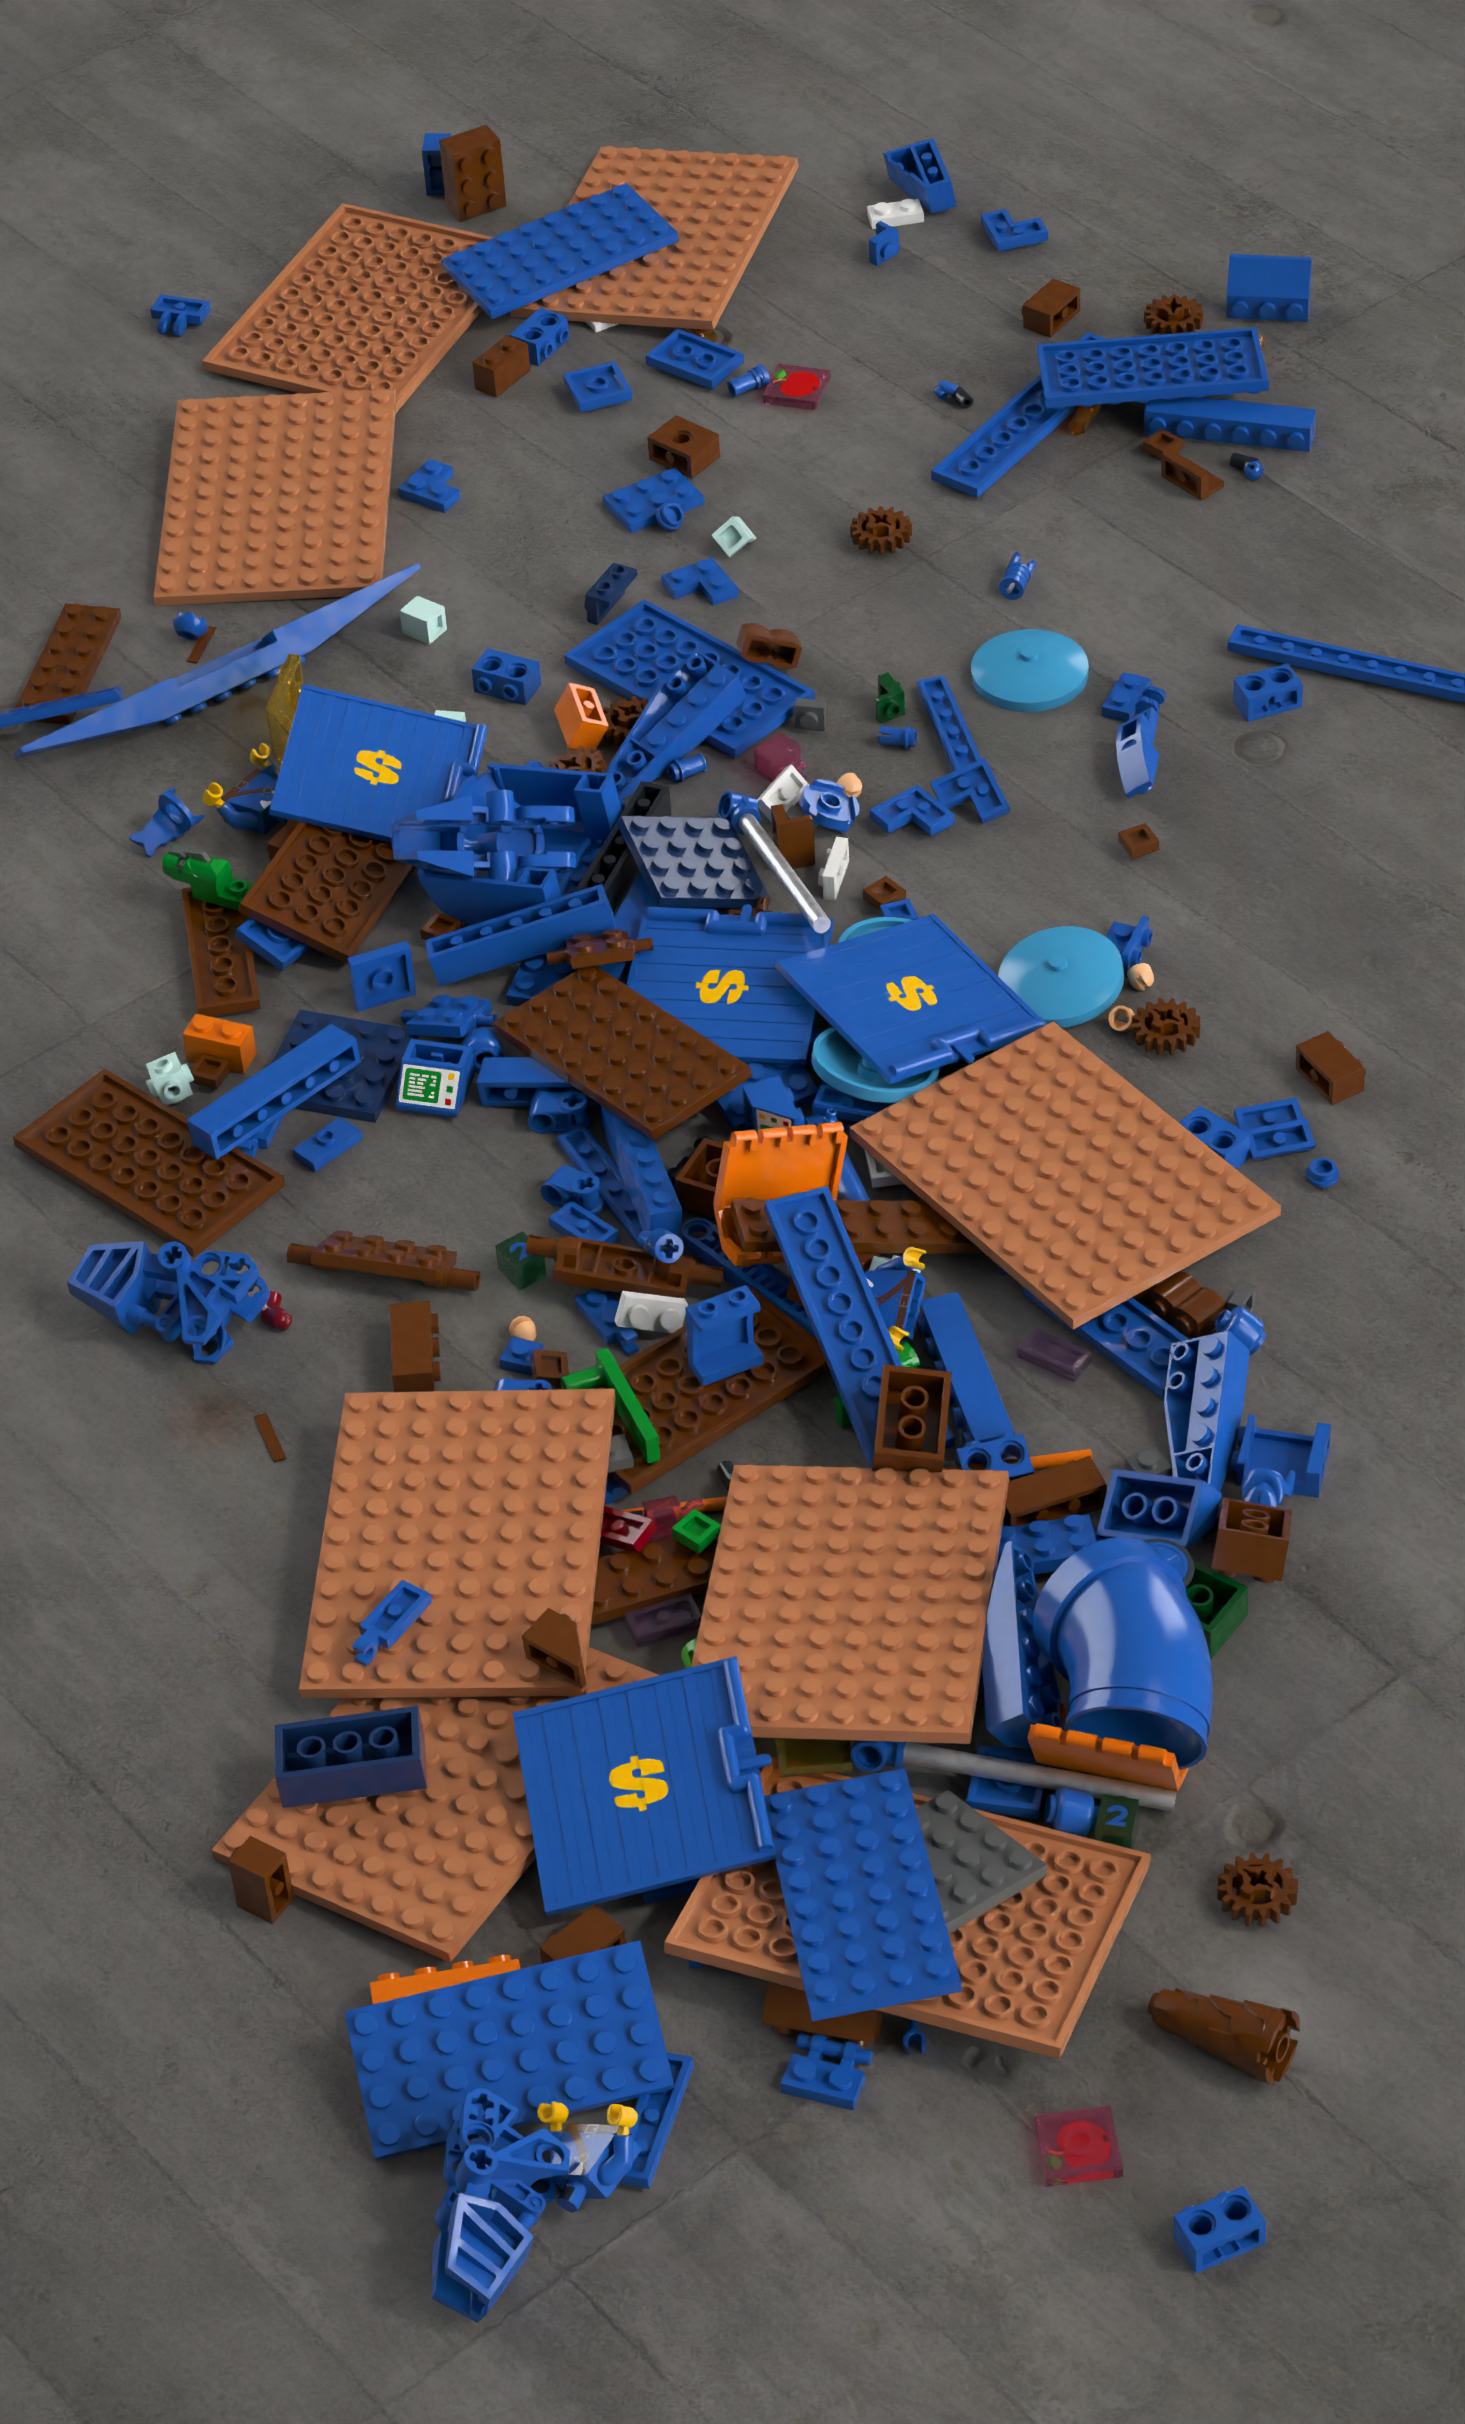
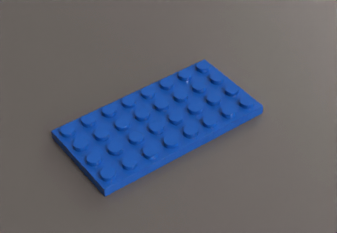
[441,183,679,319]
[1037,327,1269,409]
[564,599,815,758]
[764,1768,962,2022]
[344,1940,675,2161]

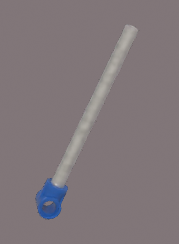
[717,791,831,933]
[850,1740,1177,1812]

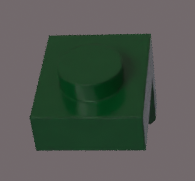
[875,672,905,723]

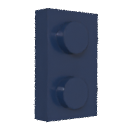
[584,562,638,625]

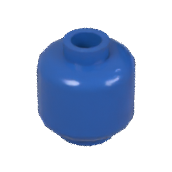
[462,1028,504,1074]
[1214,1306,1266,1355]
[1044,1787,1100,1837]

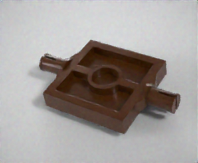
[546,929,653,969]

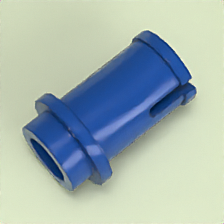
[878,726,917,749]
[667,753,708,782]

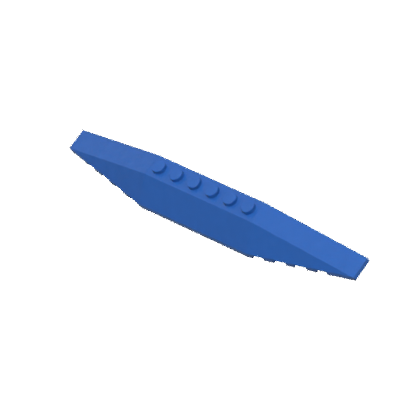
[13,563,421,758]

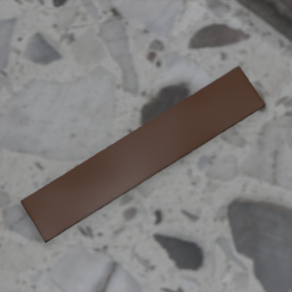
[187,626,217,663]
[254,1413,286,1462]

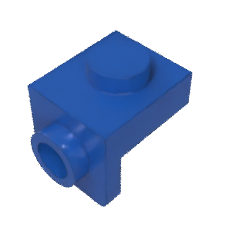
[869,221,899,266]

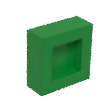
[672,1509,721,1554]

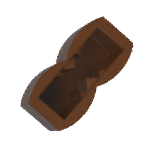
[736,623,802,669]
[1150,1271,1227,1339]

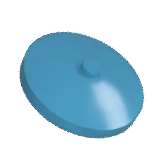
[971,629,1089,712]
[998,926,1124,1028]
[811,1027,939,1103]

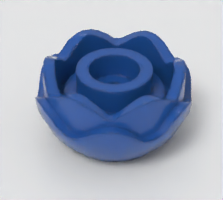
[172,612,208,640]

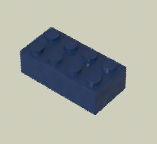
[275,1706,427,1808]

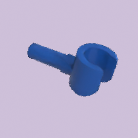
[903,2019,926,2055]

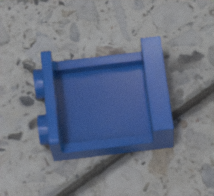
[685,1285,763,1386]
[1231,1414,1331,1498]

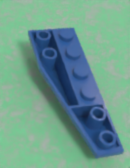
[605,650,747,799]
[1164,1330,1250,1492]
[983,1541,1064,1749]

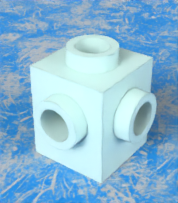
[146,1052,194,1106]

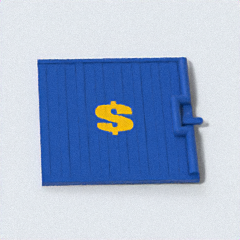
[269,684,488,843]
[627,904,834,1065]
[775,913,1047,1084]
[512,1656,776,1916]

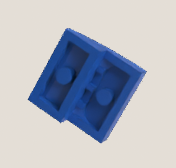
[1233,1097,1316,1161]

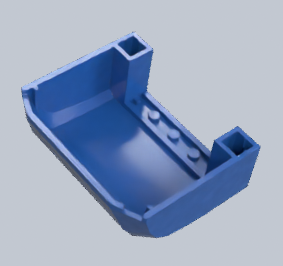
[418,763,622,925]

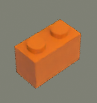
[554,683,609,751]
[183,1014,257,1074]

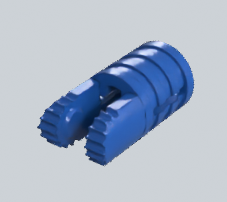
[999,552,1037,600]
[637,1228,683,1263]

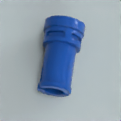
[727,364,770,397]

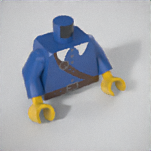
[202,743,289,834]
[864,1247,926,1351]
[537,2101,641,2212]

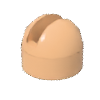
[837,773,862,798]
[1127,963,1154,991]
[1108,1006,1135,1032]
[509,1316,536,1341]

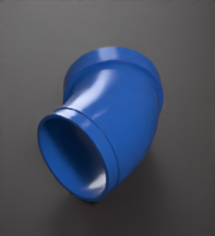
[1033,1537,1213,1770]

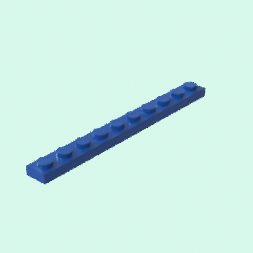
[1227,624,1465,703]

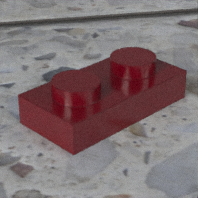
[600,1506,658,1554]

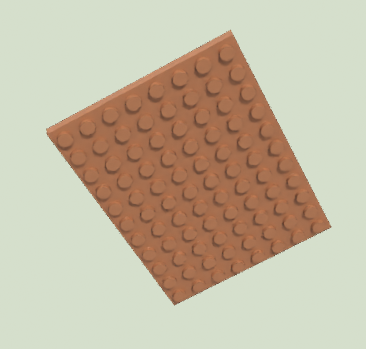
[510,146,799,330]
[202,203,494,413]
[154,389,397,606]
[850,1021,1281,1329]
[299,1389,616,1698]
[691,1465,1009,1744]
[212,1647,660,1963]
[664,1757,1151,2059]

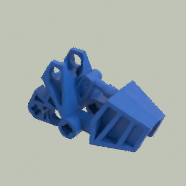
[392,790,576,882]
[67,1241,270,1364]
[432,2088,570,2323]

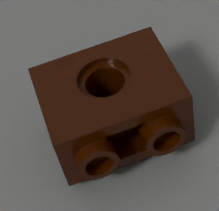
[647,415,720,479]

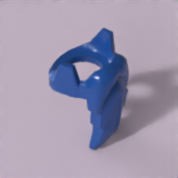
[129,787,205,857]
[1241,1462,1296,1507]

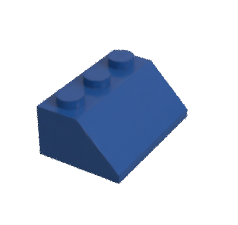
[1226,254,1312,322]
[1096,1469,1222,1549]

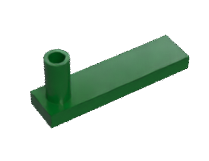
[561,1347,660,1464]

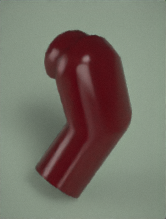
[261,1291,292,1331]

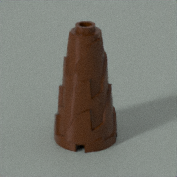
[1148,1988,1300,2085]

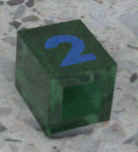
[495,1231,547,1291]
[1095,1794,1139,1849]

